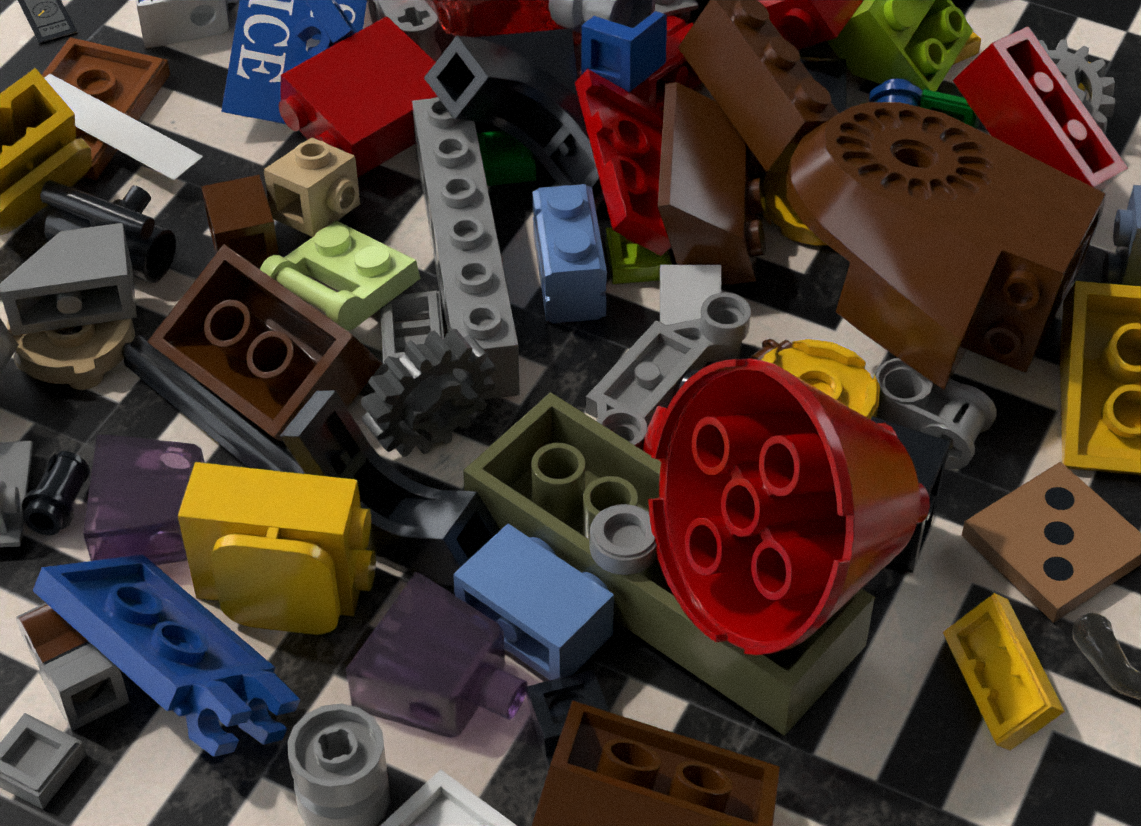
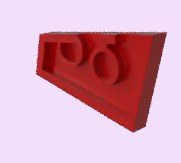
[575,69,671,256]

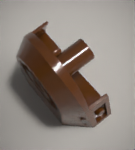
[786,102,1106,390]

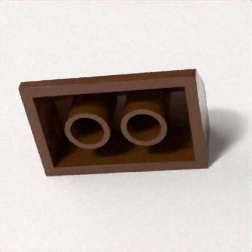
[678,0,839,172]
[658,82,767,286]
[147,244,382,442]
[532,700,780,826]

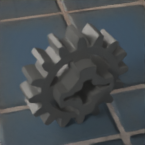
[361,329,496,457]

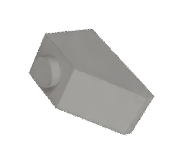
[0,223,137,336]

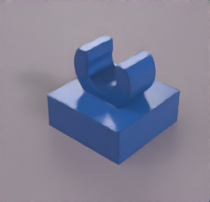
[293,0,357,58]

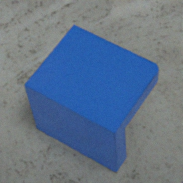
[581,11,667,92]

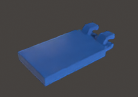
[33,554,300,757]

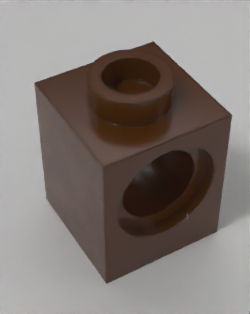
[201,174,279,268]

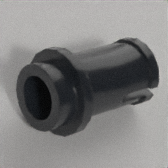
[21,451,90,535]

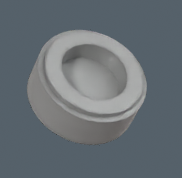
[589,504,657,575]

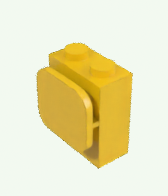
[0,68,92,235]
[178,462,376,635]

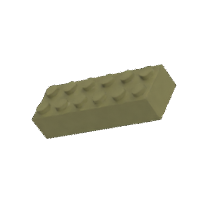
[463,392,875,736]

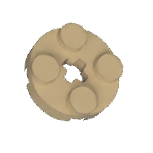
[7,318,135,390]

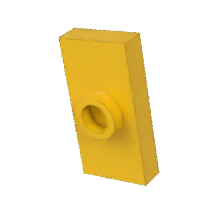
[943,593,1065,751]

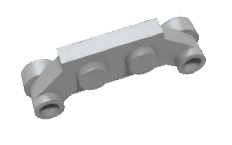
[586,292,751,450]

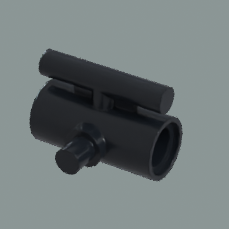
[40,180,176,283]

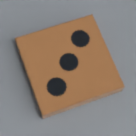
[961,461,1141,623]

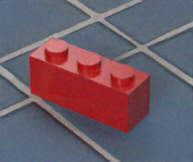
[952,26,1128,191]

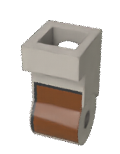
[16,603,130,731]

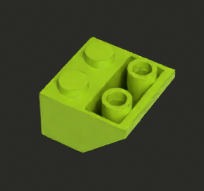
[827,0,973,91]

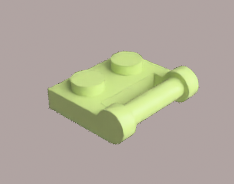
[260,221,421,330]

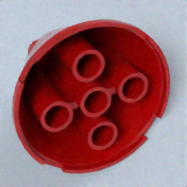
[648,359,930,655]

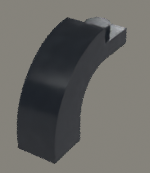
[424,35,602,200]
[280,390,501,586]

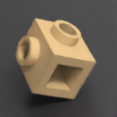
[264,137,360,237]

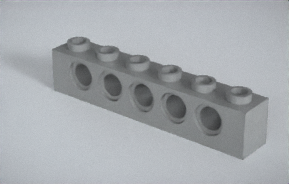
[412,97,520,399]

